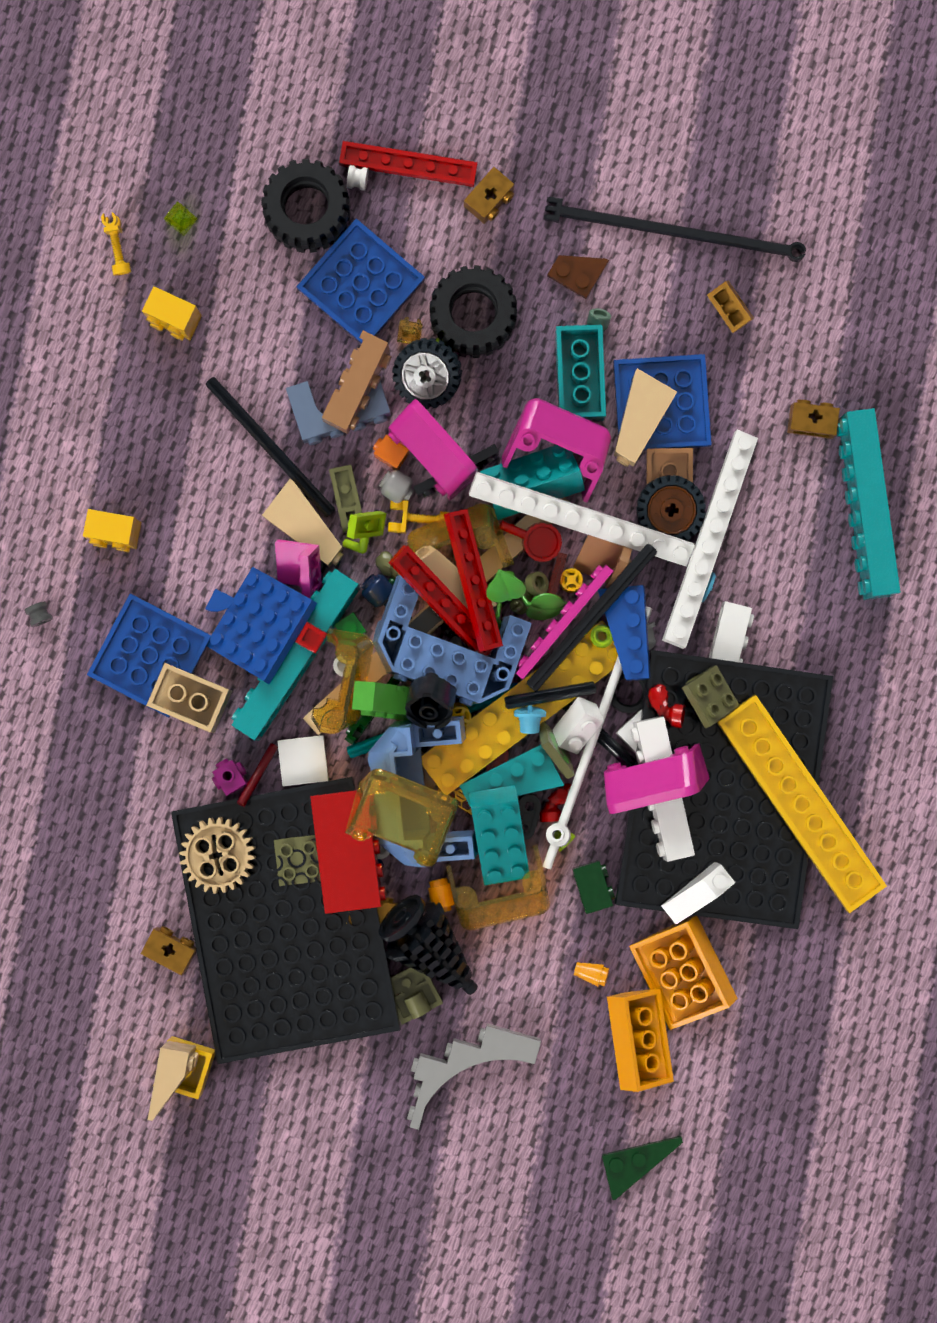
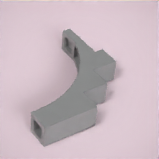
[407,1023,541,1130]

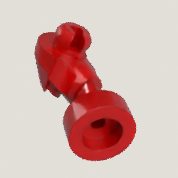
[648,684,685,728]
[540,783,572,822]

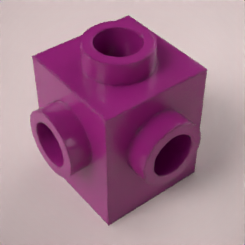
[212,758,248,796]

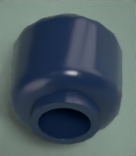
[361,574,393,608]

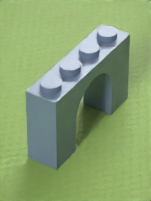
[286,381,391,445]

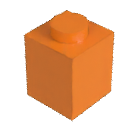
[373,435,410,470]

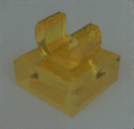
[397,317,423,344]

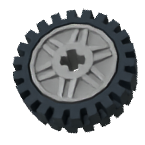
[392,338,462,409]

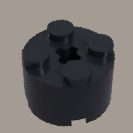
[405,672,457,729]

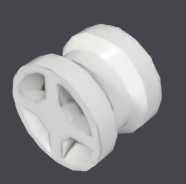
[347,165,369,191]

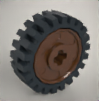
[636,475,706,540]

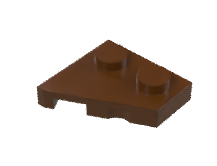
[547,255,609,299]

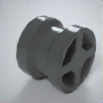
[25,601,53,627]

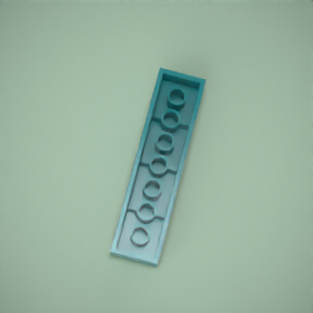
[837,408,901,600]
[231,569,361,741]

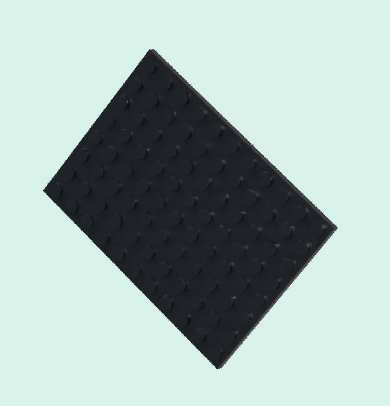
[615,650,833,929]
[171,776,401,1064]

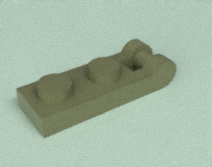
[329,464,362,532]

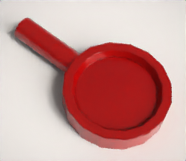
[499,520,562,562]

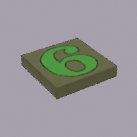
[539,721,575,779]

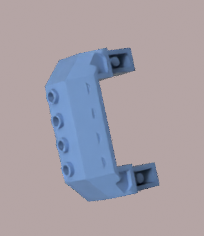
[372,575,532,706]
[368,716,478,867]

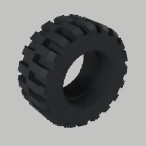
[261,159,351,253]
[430,265,517,358]

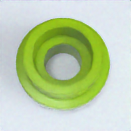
[590,624,613,648]

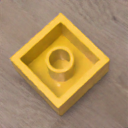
[142,286,202,341]
[83,509,141,552]
[153,1036,215,1099]

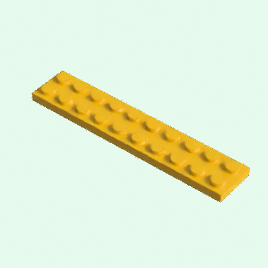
[421,620,618,797]
[717,695,887,913]

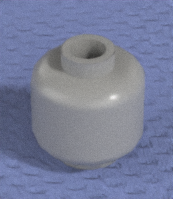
[379,469,414,503]

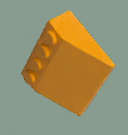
[629,916,738,1030]

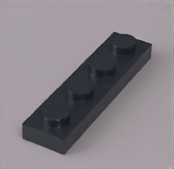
[413,444,499,499]

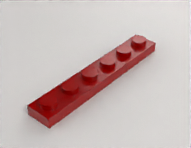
[339,141,478,187]
[444,509,503,652]
[388,545,493,656]

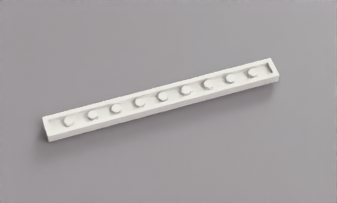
[662,429,758,649]
[469,472,695,567]

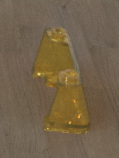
[311,628,374,734]
[345,769,458,866]

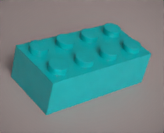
[555,325,606,422]
[480,445,585,520]
[469,785,530,886]

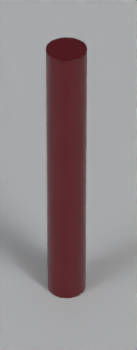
[237,743,278,807]

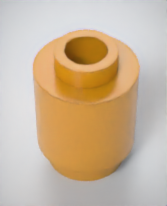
[428,877,455,912]

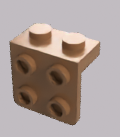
[574,535,632,589]

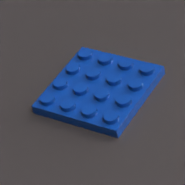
[296,219,425,344]
[613,354,711,451]
[207,566,318,684]
[87,593,211,718]

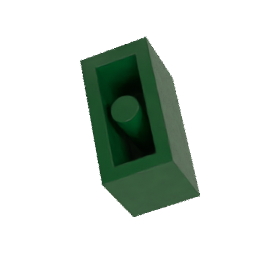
[572,860,615,914]

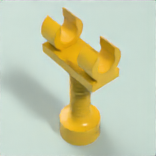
[101,212,131,276]
[388,500,450,534]

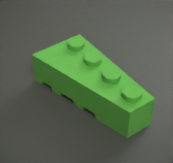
[352,681,409,720]

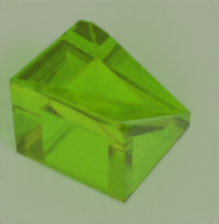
[164,201,198,236]

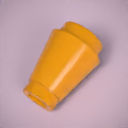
[574,962,609,987]

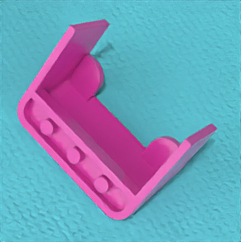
[502,398,611,503]
[388,399,478,501]
[604,743,710,814]

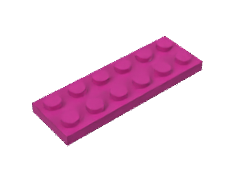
[516,564,613,679]

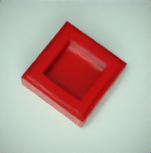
[295,622,328,654]

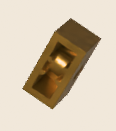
[464,167,515,224]
[707,281,755,333]
[787,400,840,439]
[140,926,196,976]

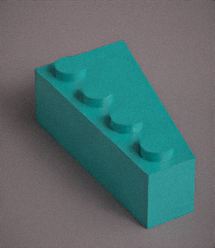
[459,745,564,807]

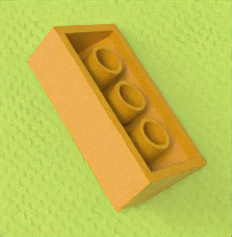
[607,989,674,1092]

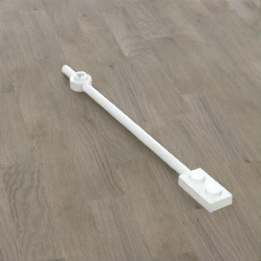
[542,606,652,870]

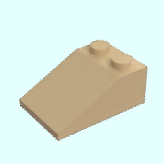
[146,663,232,733]
[148,1041,199,1121]

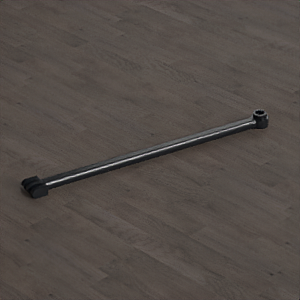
[543,197,806,262]

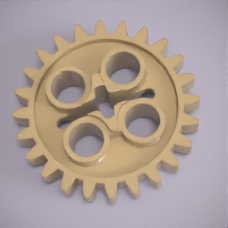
[179,817,256,894]

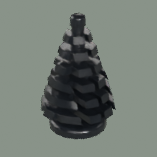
[378,894,478,995]

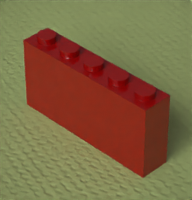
[310,788,387,914]

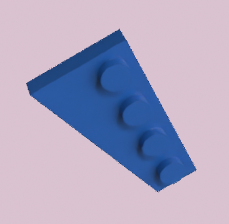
[598,585,651,681]

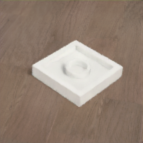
[277,735,329,786]

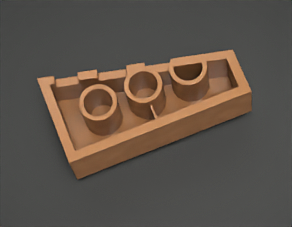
[322,330,392,434]

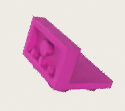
[275,539,322,598]

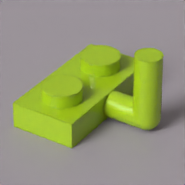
[342,511,387,554]

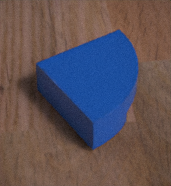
[205,589,234,612]

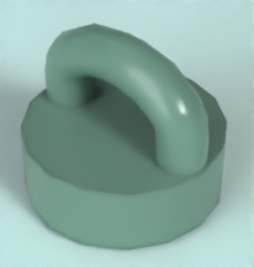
[587,308,611,331]

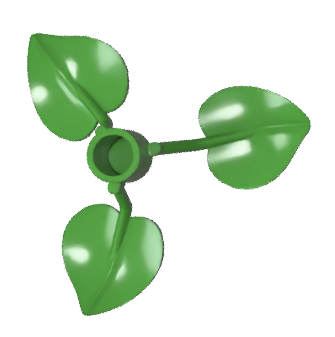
[486,569,567,630]

